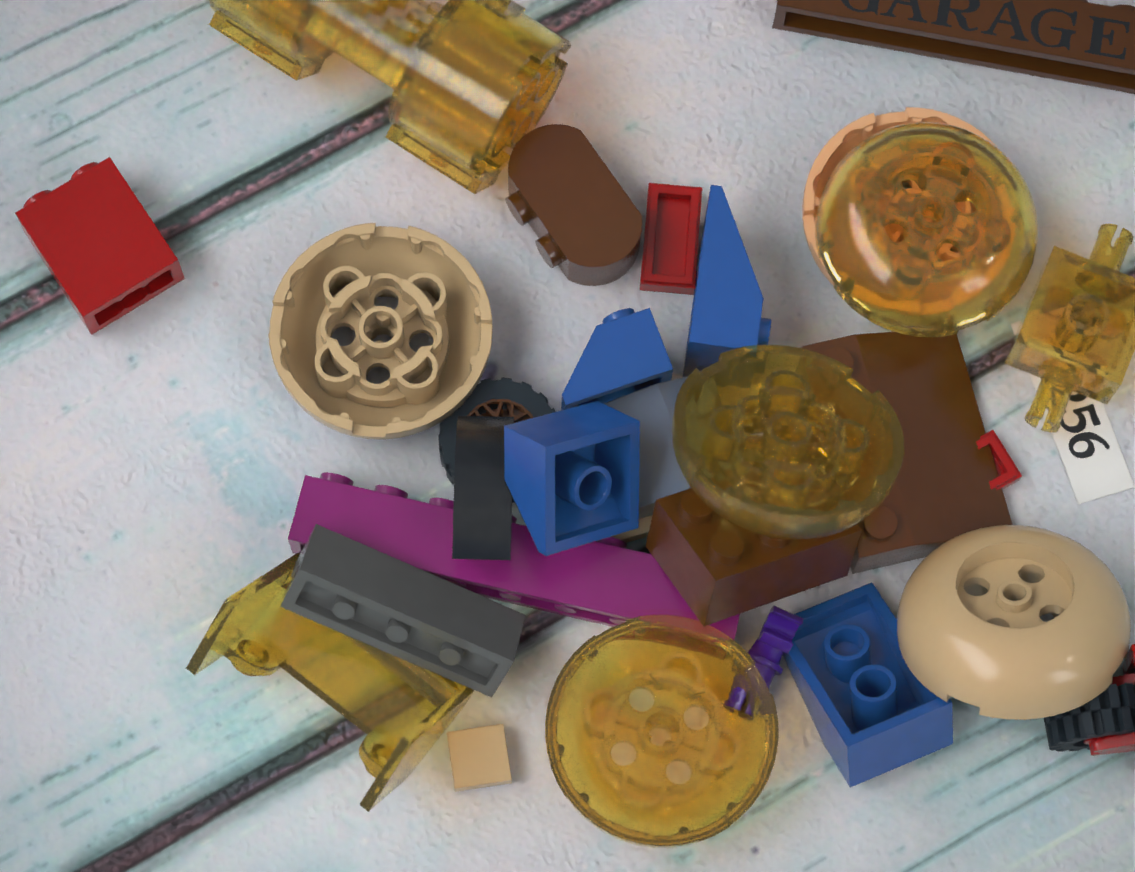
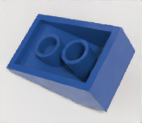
[682,185,771,386]
[782,582,953,788]

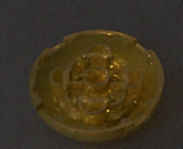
[815,122,1038,337]
[671,345,904,540]
[545,615,779,848]

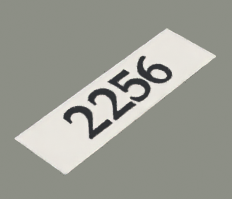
[1011,308,1135,504]

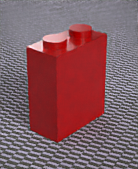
[15,157,185,335]

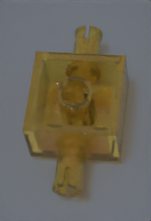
[1004,224,1135,433]

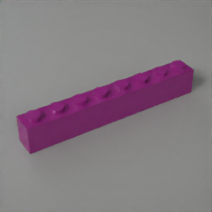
[288,472,740,654]

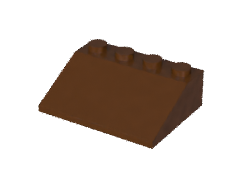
[796,328,1013,574]

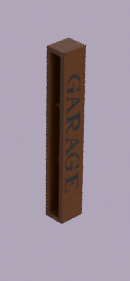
[772,0,1135,94]

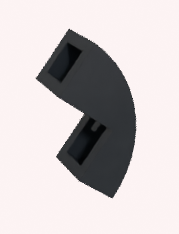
[452,416,514,560]

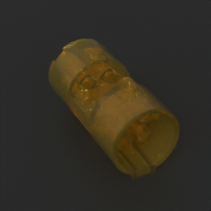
[209,0,571,194]

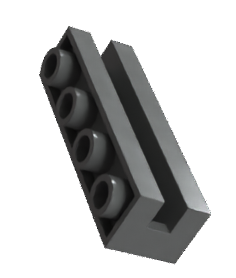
[280,524,526,698]

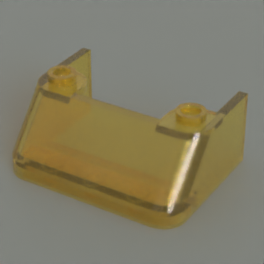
[186,552,475,812]

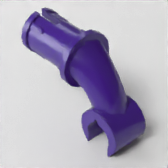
[723,605,803,721]

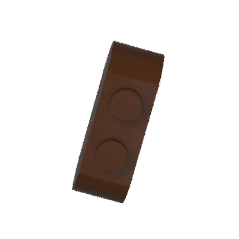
[505,124,642,286]

